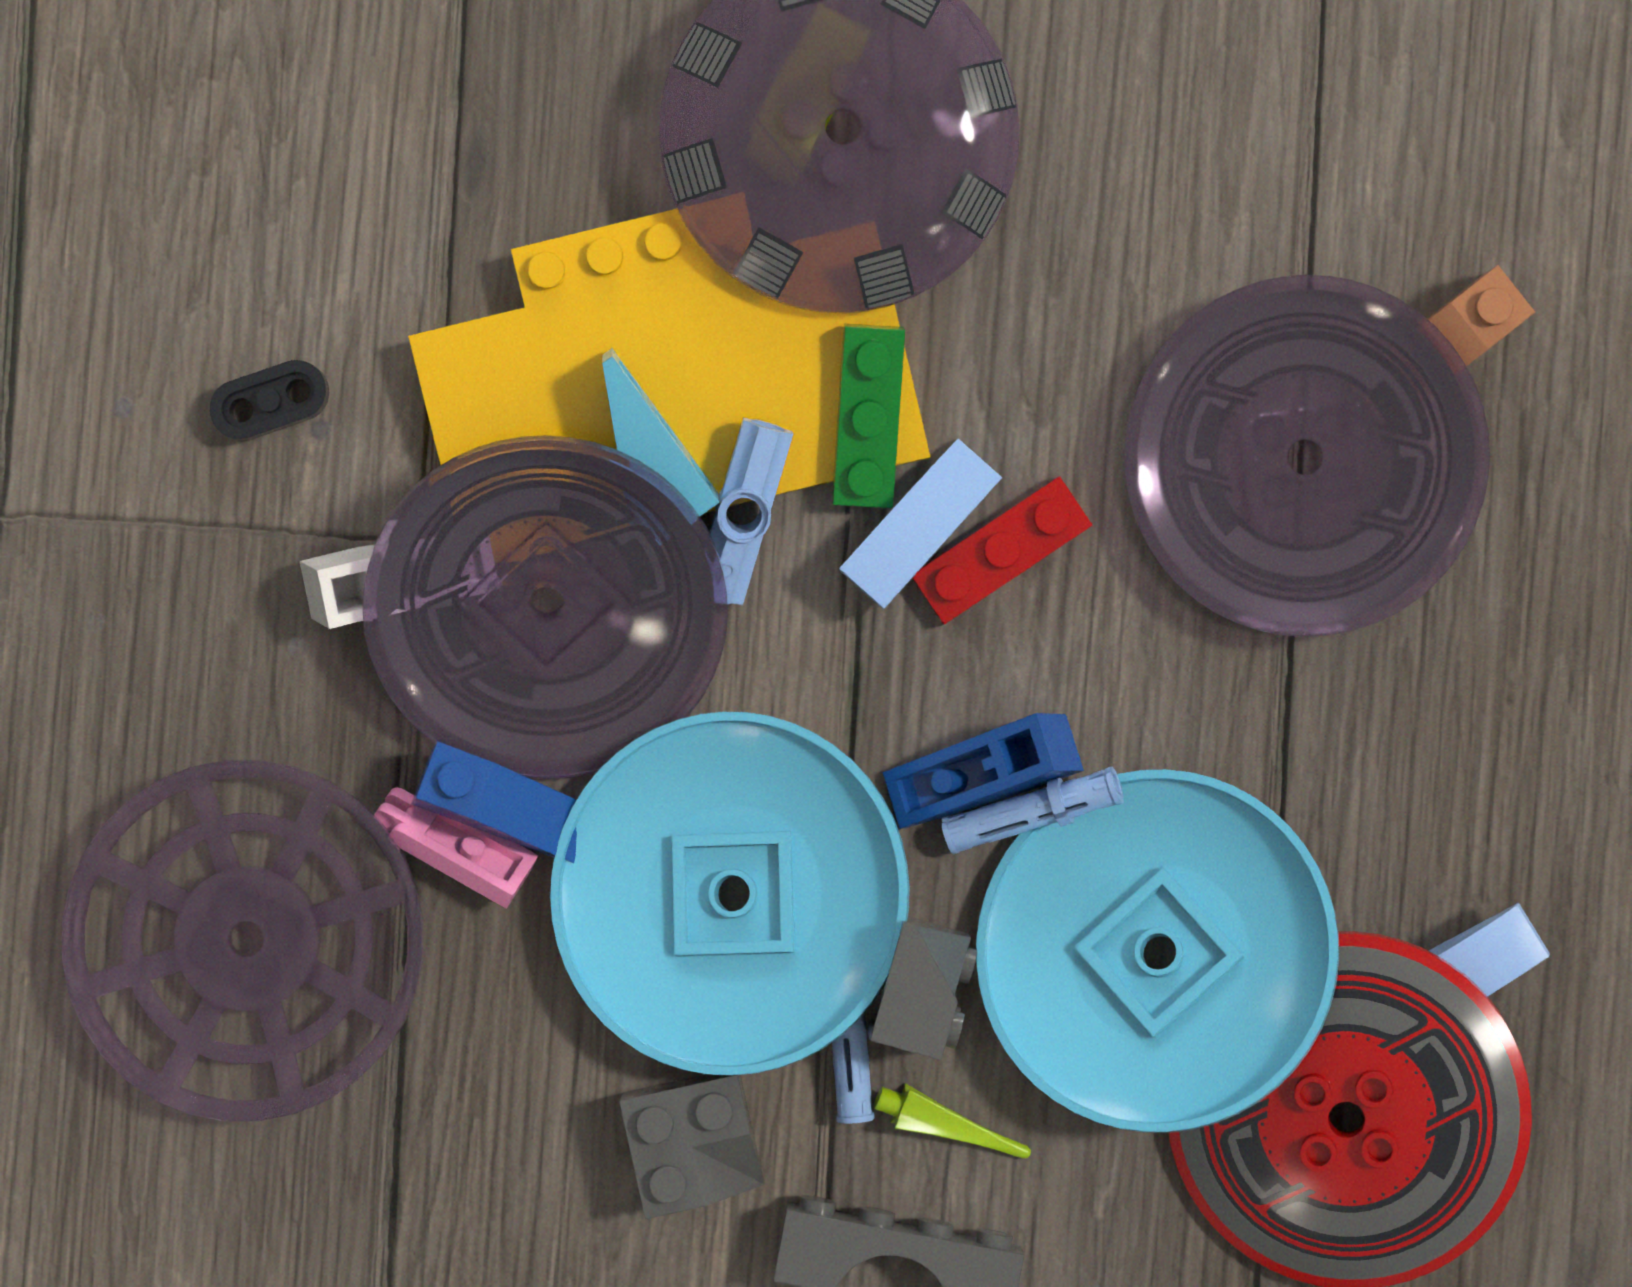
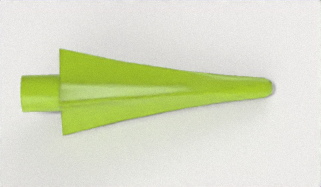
[874,1083,1031,1159]

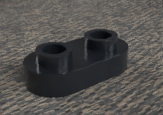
[210,360,329,441]

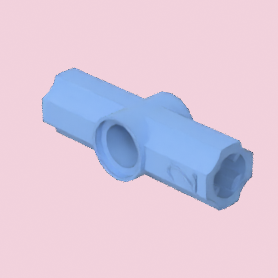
[705,417,794,605]

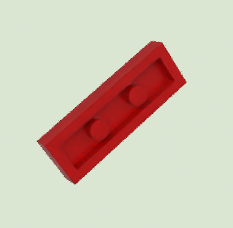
[912,476,1093,625]

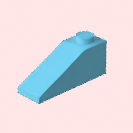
[602,348,719,544]

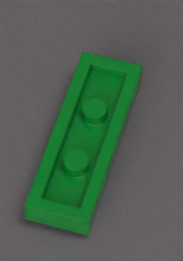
[832,323,905,508]

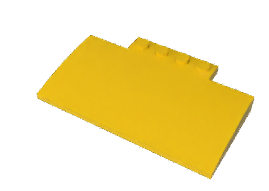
[408,192,930,564]

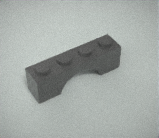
[773,1195,1024,1287]

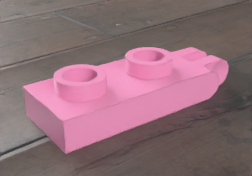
[374,787,539,909]

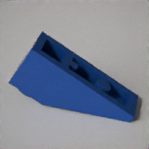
[883,713,1084,829]
[411,741,577,863]

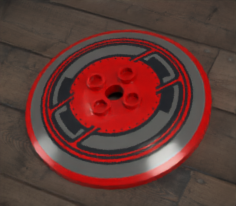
[1169,931,1532,1287]

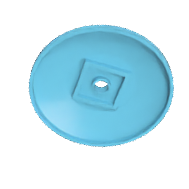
[550,712,910,1075]
[976,769,1339,1133]

